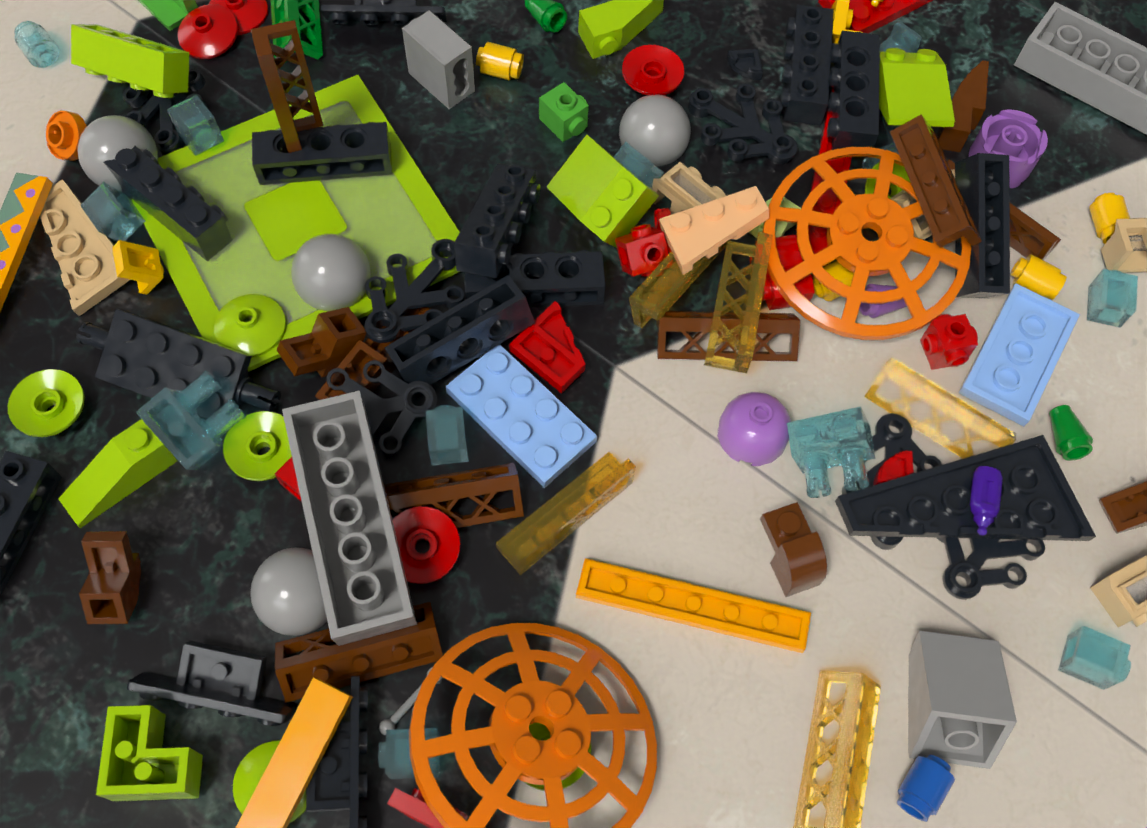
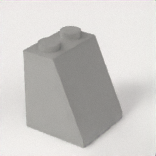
[908,630,1017,769]

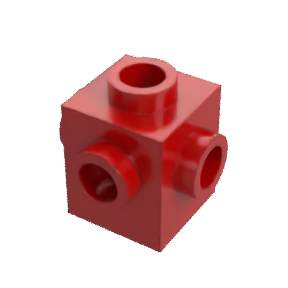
[615,224,672,277]
[920,314,978,370]

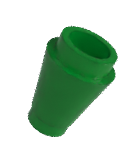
[525,0,567,32]
[1049,405,1093,461]

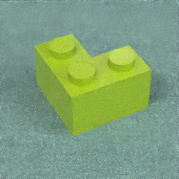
[96,705,203,801]

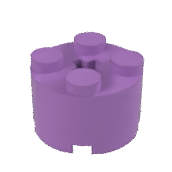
[969,109,1048,188]

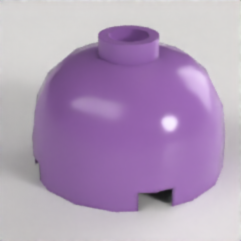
[717,392,791,466]

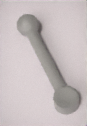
[379,667,443,735]

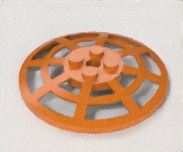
[762,147,971,340]
[409,623,657,828]

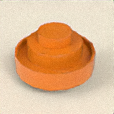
[46,110,87,161]

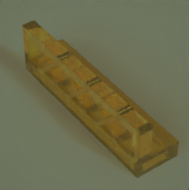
[704,232,773,374]
[629,239,732,328]
[864,357,1016,459]
[496,452,636,575]
[793,670,881,828]

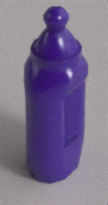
[970,466,1003,536]

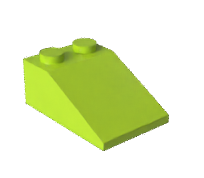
[879,48,955,127]
[546,135,659,248]

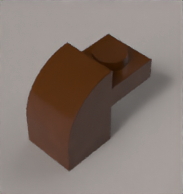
[277,307,366,377]
[760,502,827,597]
[79,531,141,624]

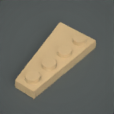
[40,179,129,316]

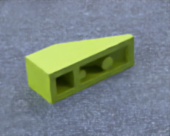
[578,0,664,59]
[58,417,177,528]

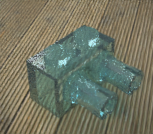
[136,370,246,470]
[787,406,876,498]

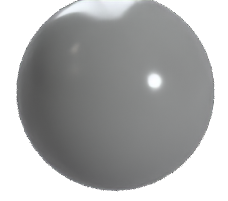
[619,95,691,166]
[77,115,158,192]
[291,234,371,311]
[250,547,327,636]

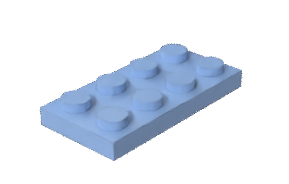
[958,283,1080,427]
[445,344,597,488]

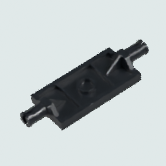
[77,309,281,425]

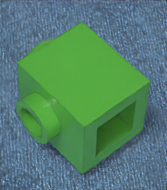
[539,82,589,142]

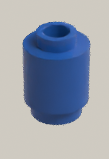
[897,754,955,822]

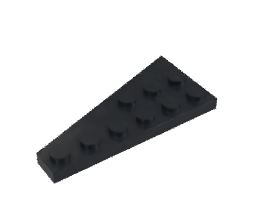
[835,435,1096,541]

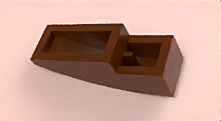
[937,60,989,152]

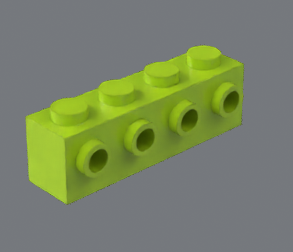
[71,24,189,98]

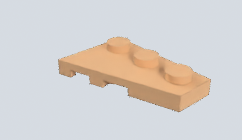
[659,186,769,275]

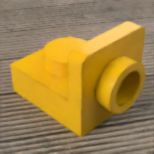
[832,0,863,44]
[112,240,164,295]

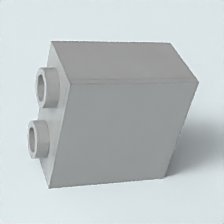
[402,10,475,109]

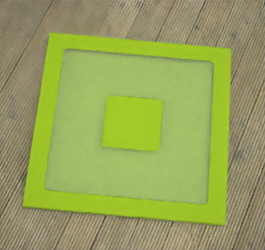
[131,75,460,372]

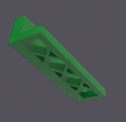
[271,0,323,63]

